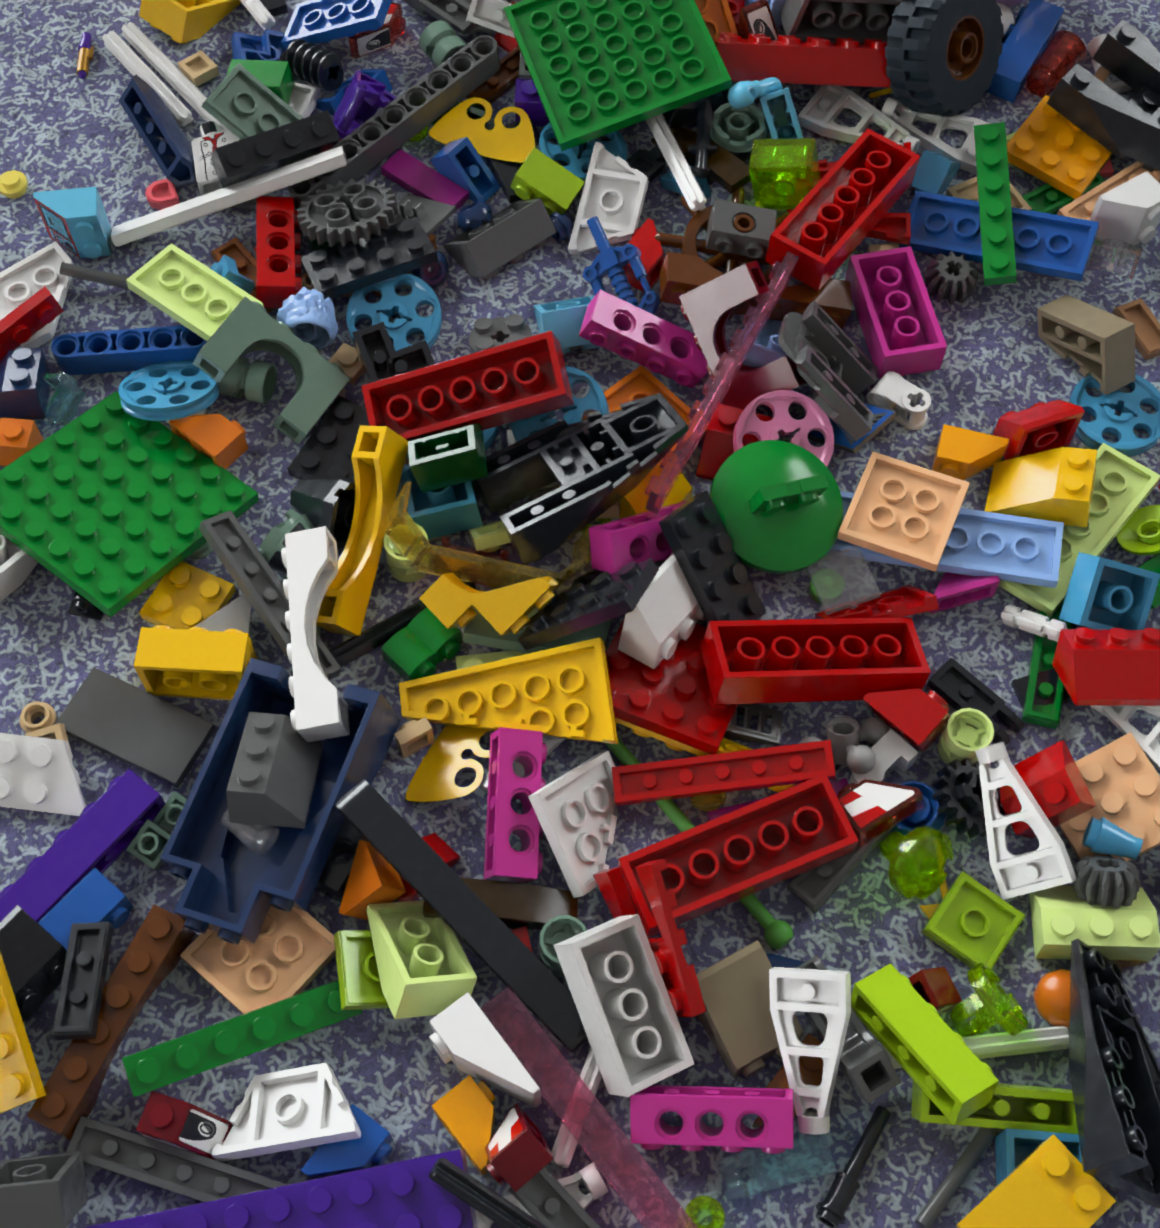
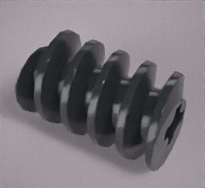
[282,38,344,92]

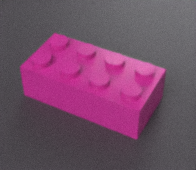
[845,246,947,379]

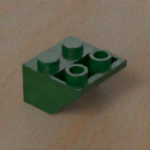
[408,423,488,493]

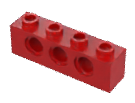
[256,196,301,308]

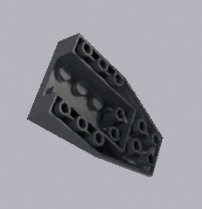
[1069,939,1160,1208]

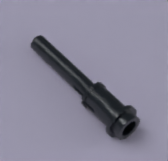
[816,1106,891,1228]

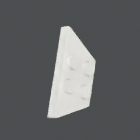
[568,142,649,255]
[0,733,87,816]
[212,1063,361,1162]

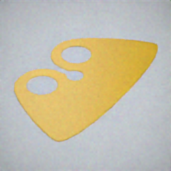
[428,97,535,163]
[406,724,496,802]

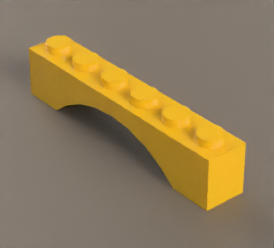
[316,425,408,636]

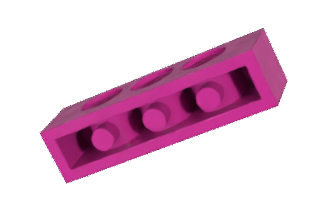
[579,289,708,388]
[589,500,688,574]
[484,727,547,883]
[630,1085,794,1154]

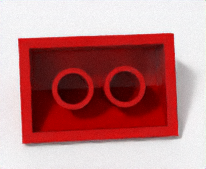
[1052,627,1160,706]

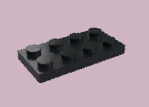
[301,217,438,300]
[659,491,766,623]
[518,558,659,650]

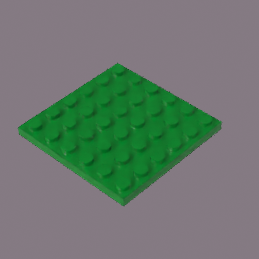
[504,0,732,151]
[0,391,258,617]

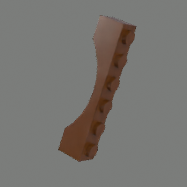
[660,252,852,329]
[27,905,195,1141]

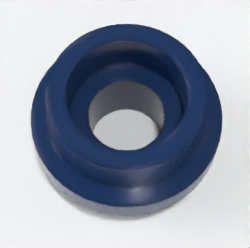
[549,212,573,242]

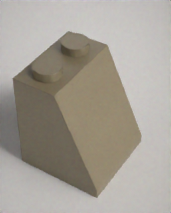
[696,940,804,1078]

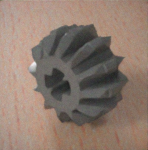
[924,251,979,306]
[1073,854,1140,909]

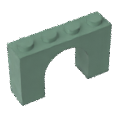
[193,296,350,445]

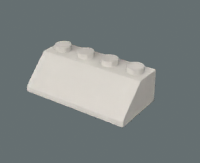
[618,553,706,669]

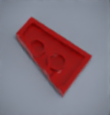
[815,585,939,619]

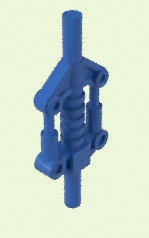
[583,216,660,315]

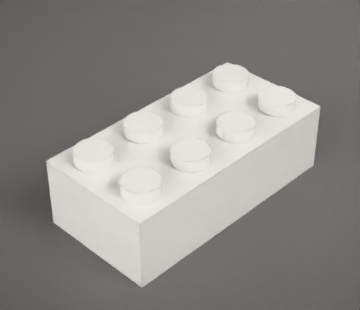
[553,914,694,1097]

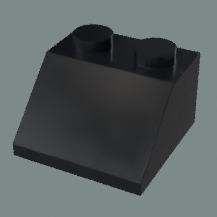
[0,905,67,1022]

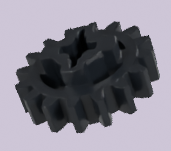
[932,758,1006,838]

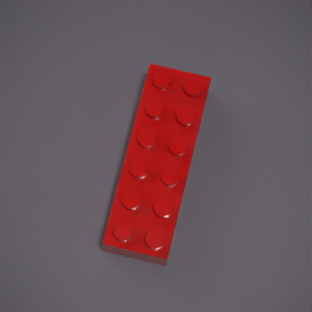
[712,32,891,88]
[765,128,921,291]
[361,331,574,452]
[700,617,931,705]
[618,773,859,938]

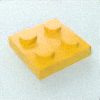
[139,561,236,630]

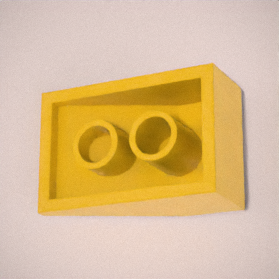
[139,0,241,43]
[985,447,1097,527]
[956,1134,1116,1228]

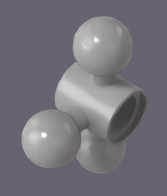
[799,717,889,774]

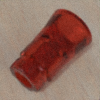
[1026,30,1087,98]

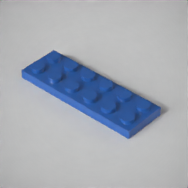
[899,191,1099,281]

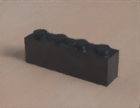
[210,110,340,188]

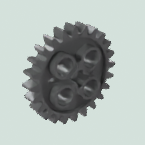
[297,178,398,246]

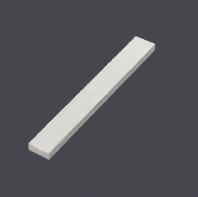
[111,146,347,247]

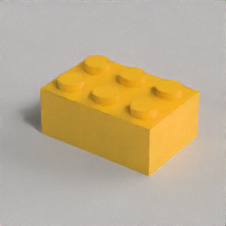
[134,625,258,700]

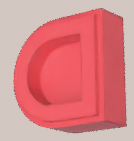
[146,178,180,210]

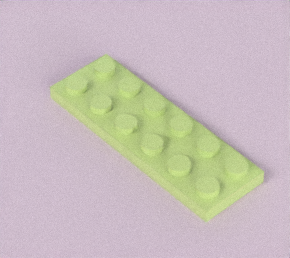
[998,443,1160,618]

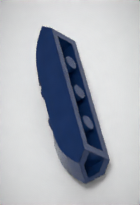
[119,75,196,186]

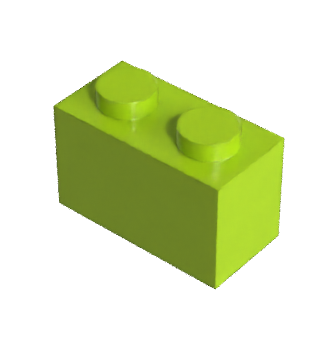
[510,147,585,216]

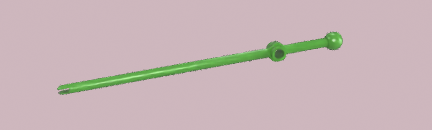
[605,737,794,950]

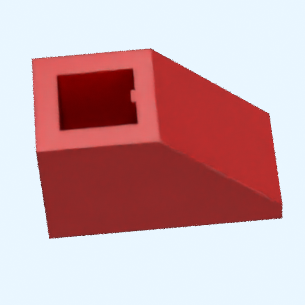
[622,218,664,292]

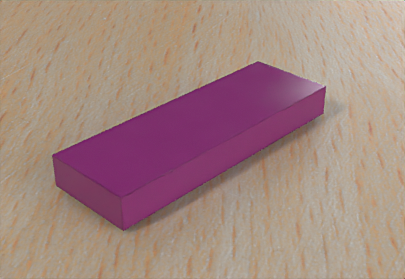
[381,149,469,217]

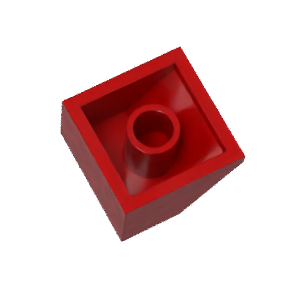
[992,399,1085,460]
[696,403,773,481]
[863,688,950,754]
[1000,740,1096,838]

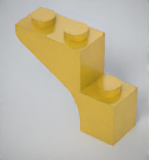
[419,572,559,635]

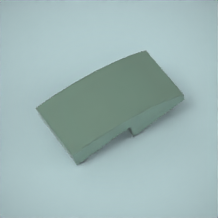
[126,791,187,871]

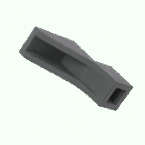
[796,956,901,1103]

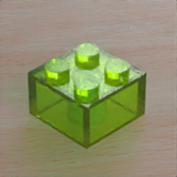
[749,138,821,209]

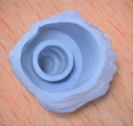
[277,287,338,350]

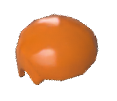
[1034,969,1071,1029]

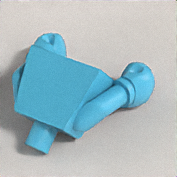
[727,77,805,182]

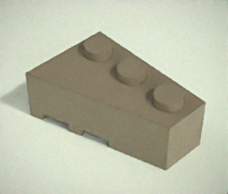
[1037,294,1135,395]

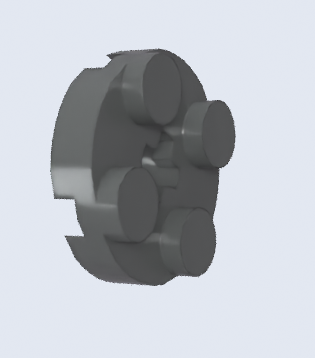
[469,314,532,354]

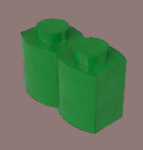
[381,608,462,681]

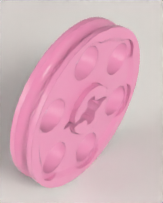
[733,390,834,467]

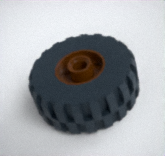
[885,0,1004,117]

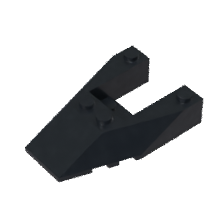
[1047,19,1160,172]
[475,393,689,566]

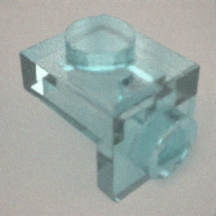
[43,372,86,425]

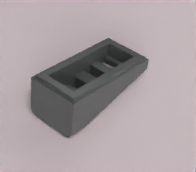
[724,704,783,746]

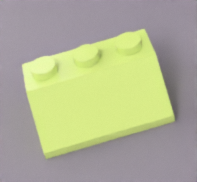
[1029,885,1160,962]

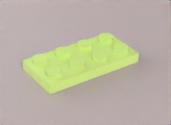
[126,243,264,341]

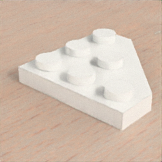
[0,241,73,348]
[528,751,617,898]

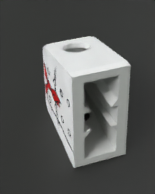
[191,121,238,196]

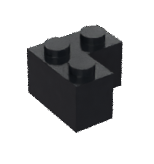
[353,322,435,383]

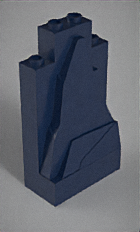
[160,658,400,945]

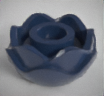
[457,201,493,233]
[411,251,449,288]

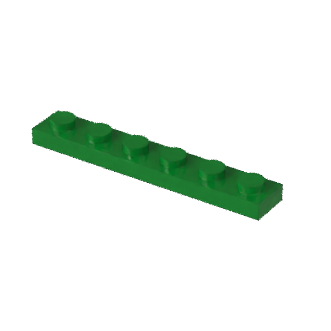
[974,122,1017,286]
[122,980,362,1097]

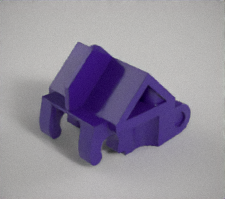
[333,70,396,139]

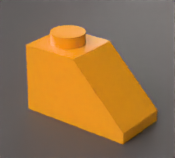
[932,424,1009,480]
[432,1075,496,1176]

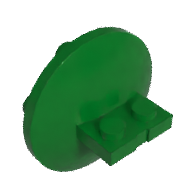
[709,440,843,574]

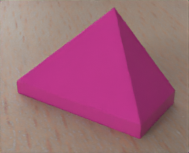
[929,572,1000,614]

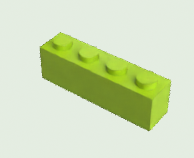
[851,963,999,1125]
[911,1080,1078,1134]

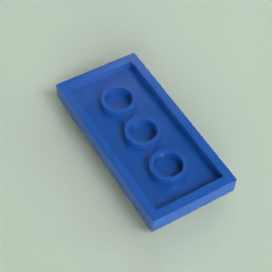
[281,0,392,50]

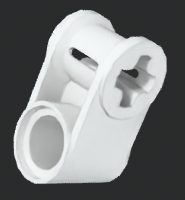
[866,371,931,430]

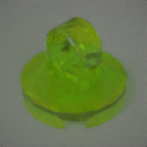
[879,826,953,900]
[950,962,1028,1037]

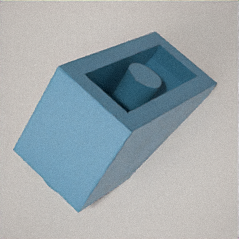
[911,150,961,195]

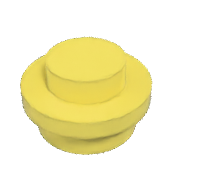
[0,170,28,199]

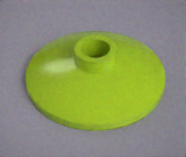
[1116,505,1160,555]

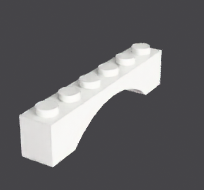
[281,526,350,742]

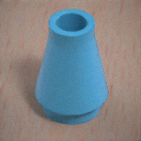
[1082,817,1143,860]

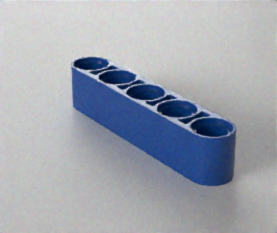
[51,325,207,375]

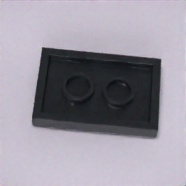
[287,396,369,480]

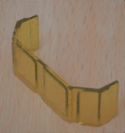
[386,481,597,590]

